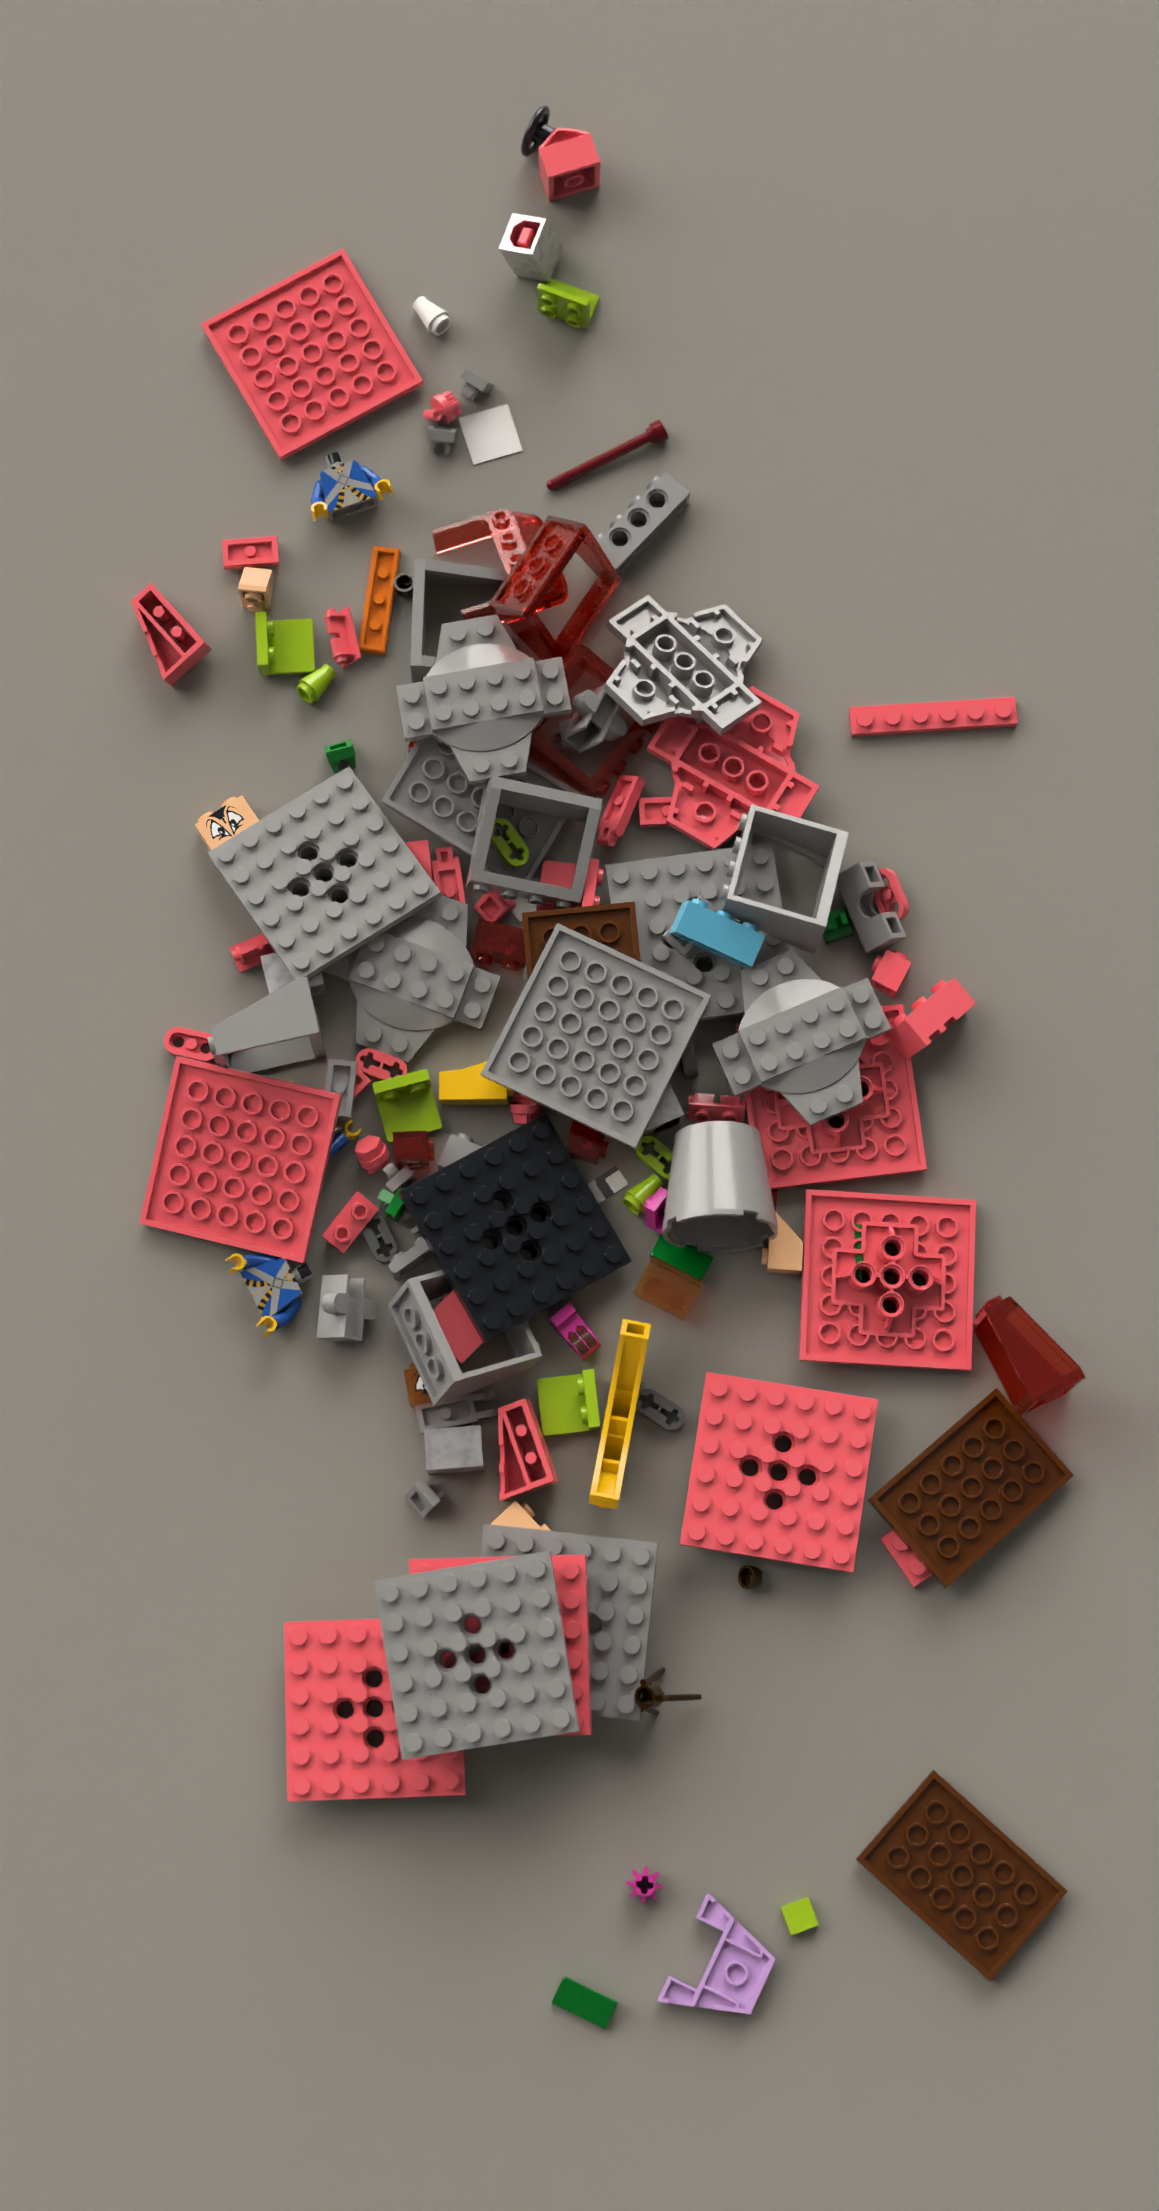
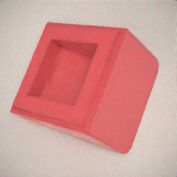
[473,891,517,927]

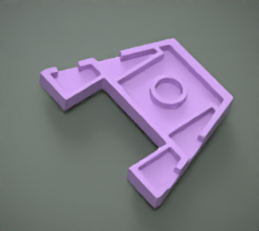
[657,1893,776,2014]

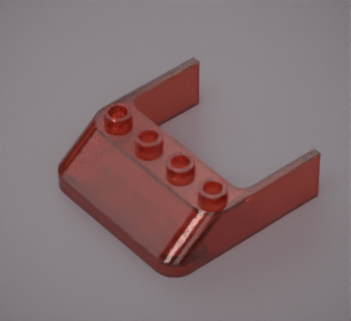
[431,509,569,623]

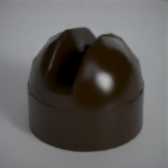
[393,573,414,597]
[738,1566,763,1589]

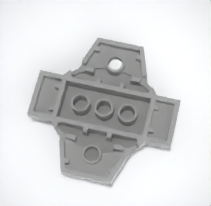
[604,595,763,735]
[396,614,572,785]
[323,895,501,1063]
[711,949,891,1127]

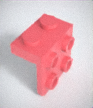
[536,859,604,911]

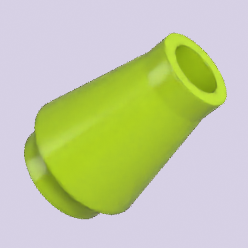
[296,664,336,704]
[622,1174,664,1215]

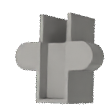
[563,684,627,753]
[316,1274,378,1342]

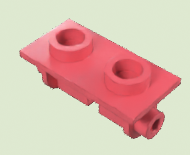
[323,606,362,669]
[229,934,275,973]
[687,1093,746,1123]
[321,1191,379,1254]

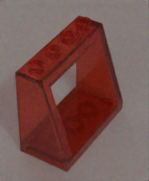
[488,515,621,665]
[529,642,661,798]
[973,1295,1086,1416]

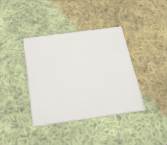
[458,404,523,465]

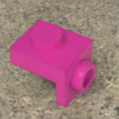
[644,1187,667,1234]

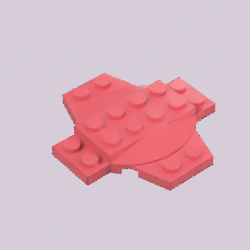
[647,686,820,850]

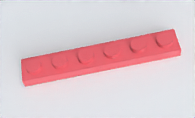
[849,697,1018,737]

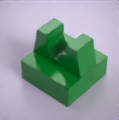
[324,739,356,774]
[822,908,853,944]
[377,1187,406,1223]

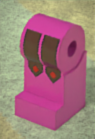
[549,1302,601,1360]

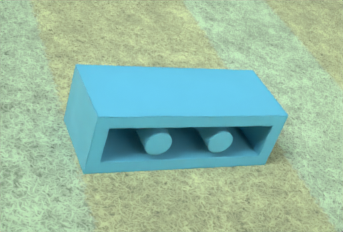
[669,898,765,968]

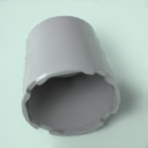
[662,1121,778,1253]

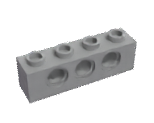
[591,472,690,579]

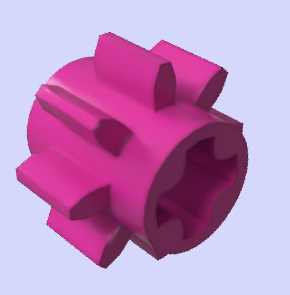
[626,1866,663,1904]

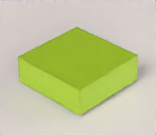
[780,1897,819,1935]

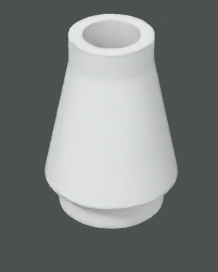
[413,296,451,336]

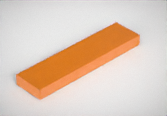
[358,546,401,656]

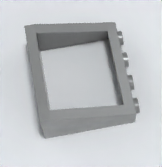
[410,559,521,683]
[466,776,603,909]
[719,804,849,954]
[208,977,327,1073]
[388,1270,543,1406]

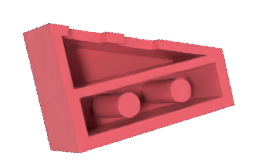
[131,583,212,687]
[886,977,976,1059]
[498,1398,559,1502]

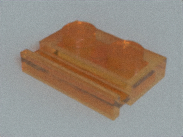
[633,1256,703,1320]

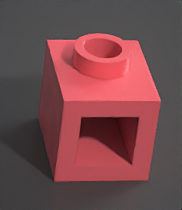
[870,950,912,998]

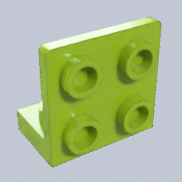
[537,278,600,329]
[255,611,315,676]
[372,1069,442,1143]
[537,1369,601,1436]

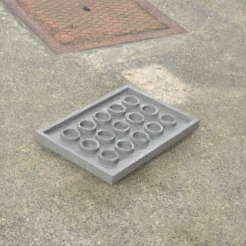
[380,737,581,880]

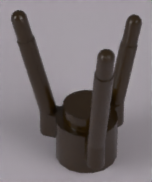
[634,1667,702,1716]

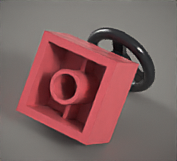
[521,105,600,201]

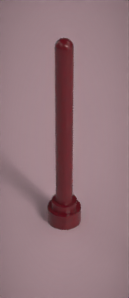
[546,420,669,490]

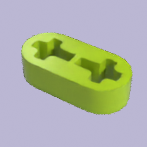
[490,818,529,868]
[636,1136,673,1181]

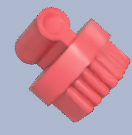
[423,392,462,425]
[510,1092,542,1124]
[354,1135,391,1175]

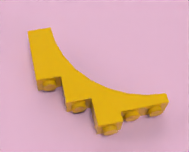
[439,1061,514,1105]
[588,1319,651,1509]

